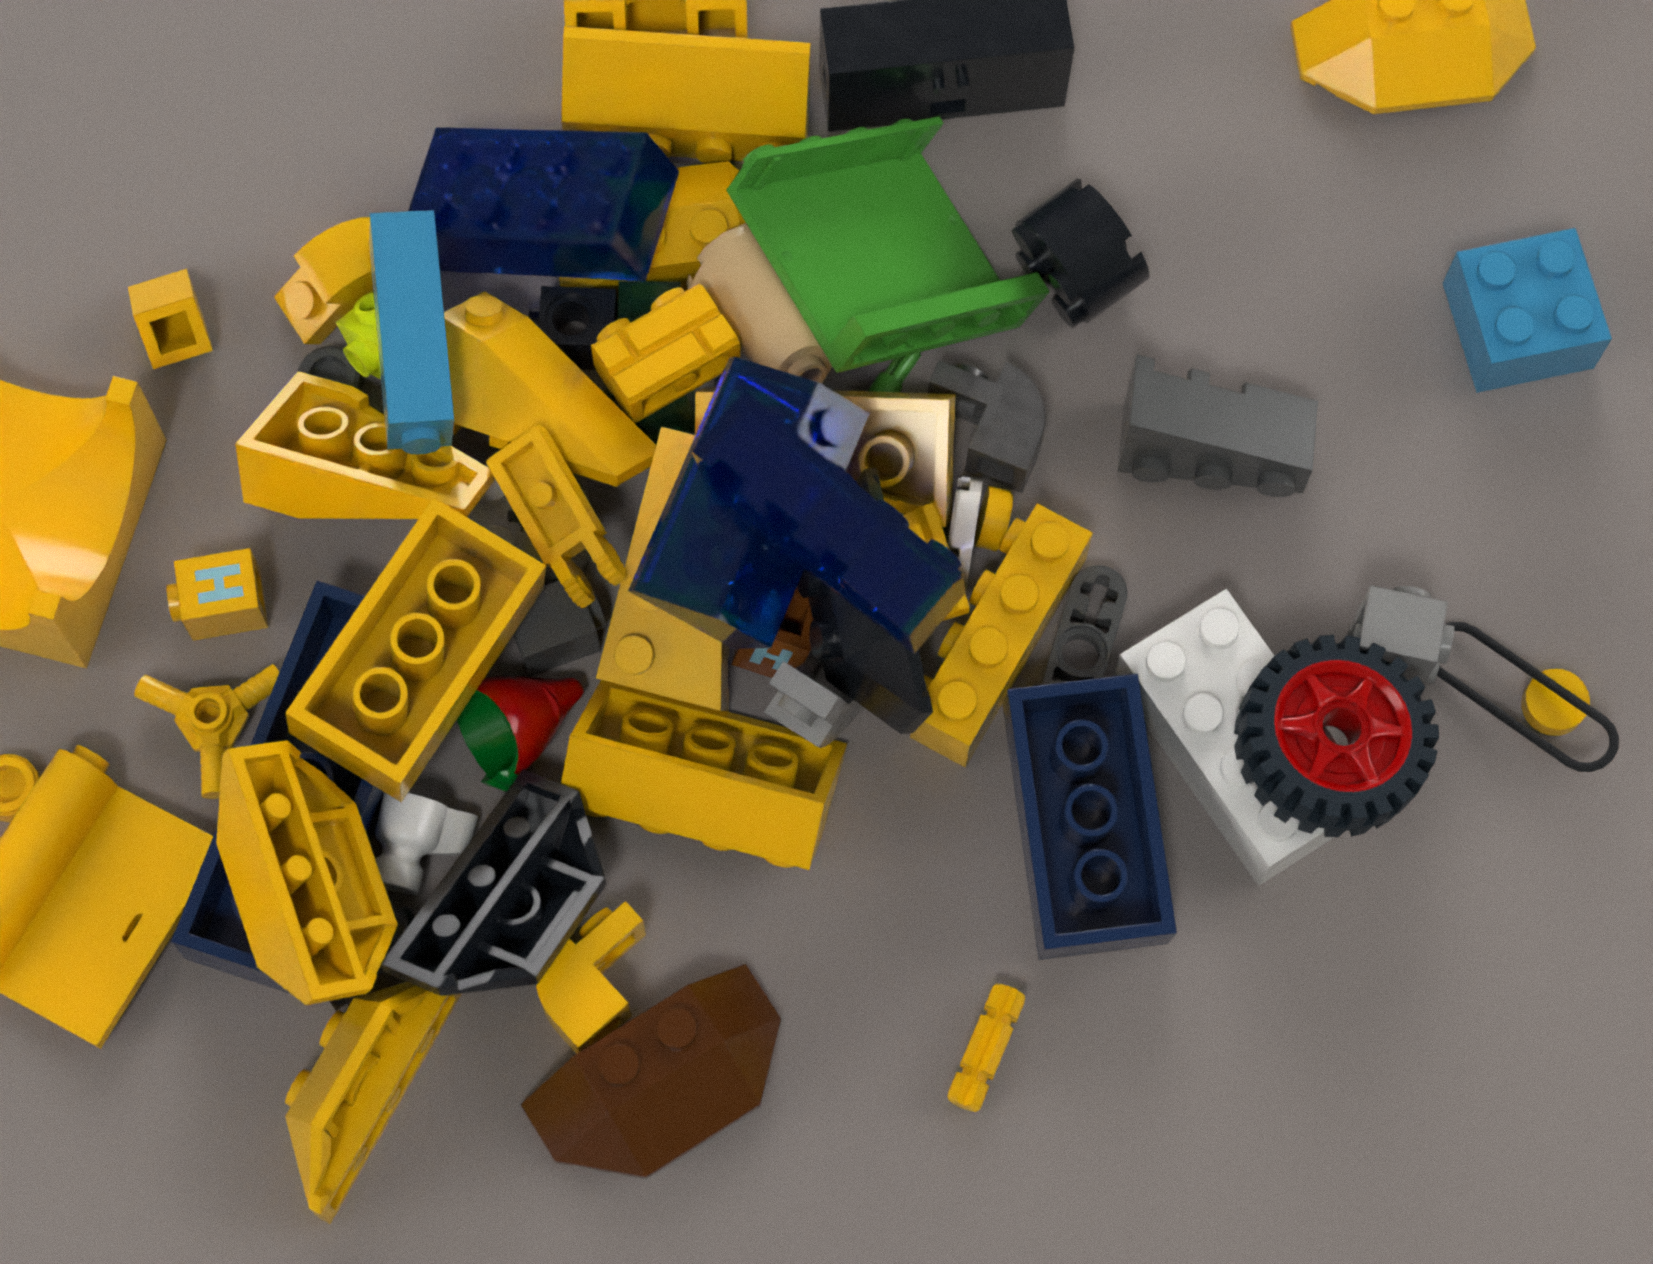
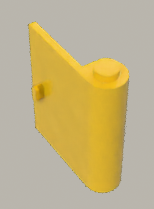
[0,745,213,1049]

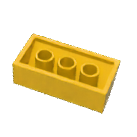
[561,26,811,164]
[561,680,848,870]

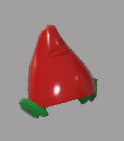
[457,676,584,792]

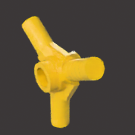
[134,664,279,799]

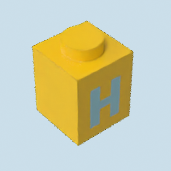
[166,548,268,641]

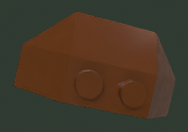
[521,964,781,1179]

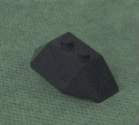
[796,468,933,734]
[381,769,607,996]

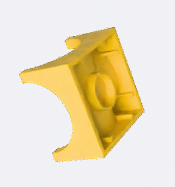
[0,376,167,668]

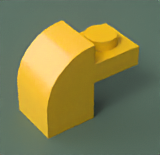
[274,217,373,344]
[536,901,646,1054]

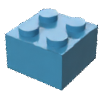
[1442,228,1612,393]

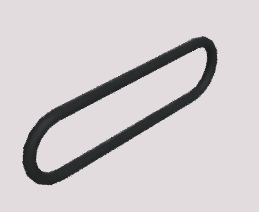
[1437,622,1619,772]

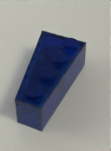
[692,390,966,654]

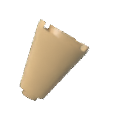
[686,223,832,392]

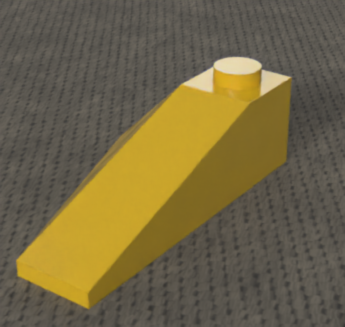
[444,291,656,487]
[235,371,495,519]

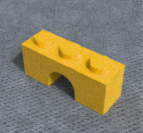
[563,0,748,38]

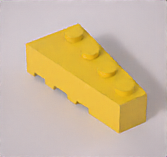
[695,386,956,527]
[596,427,732,711]

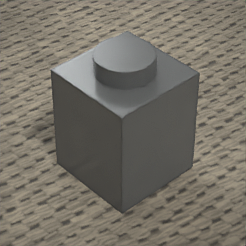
[513,580,607,677]

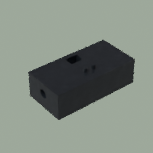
[819,0,1075,132]

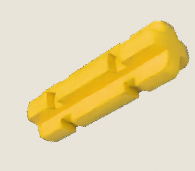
[947,983,1025,1112]

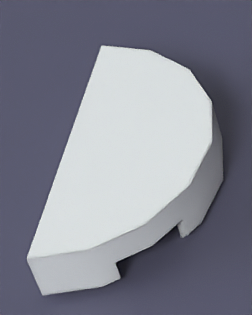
[948,475,983,594]

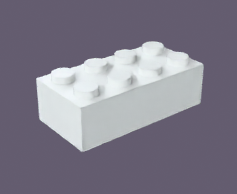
[1113,589,1338,886]

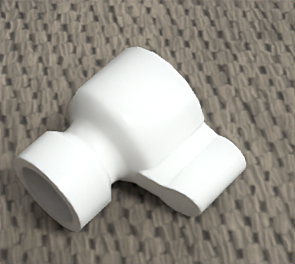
[375,793,478,895]

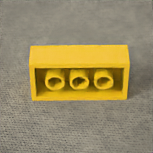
[285,497,546,802]

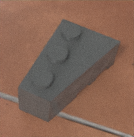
[1117,354,1318,497]

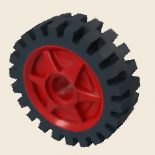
[1234,634,1439,838]

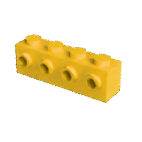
[910,503,1093,768]

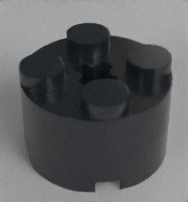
[1012,179,1150,328]

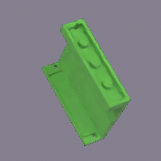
[726,116,1050,373]

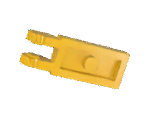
[486,424,628,609]

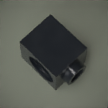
[528,286,619,370]

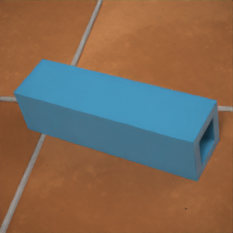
[369,210,454,454]

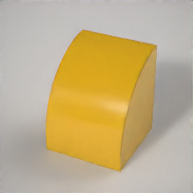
[128,269,213,370]

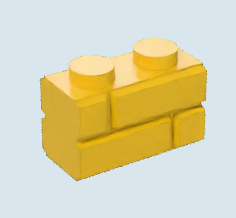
[591,283,741,423]

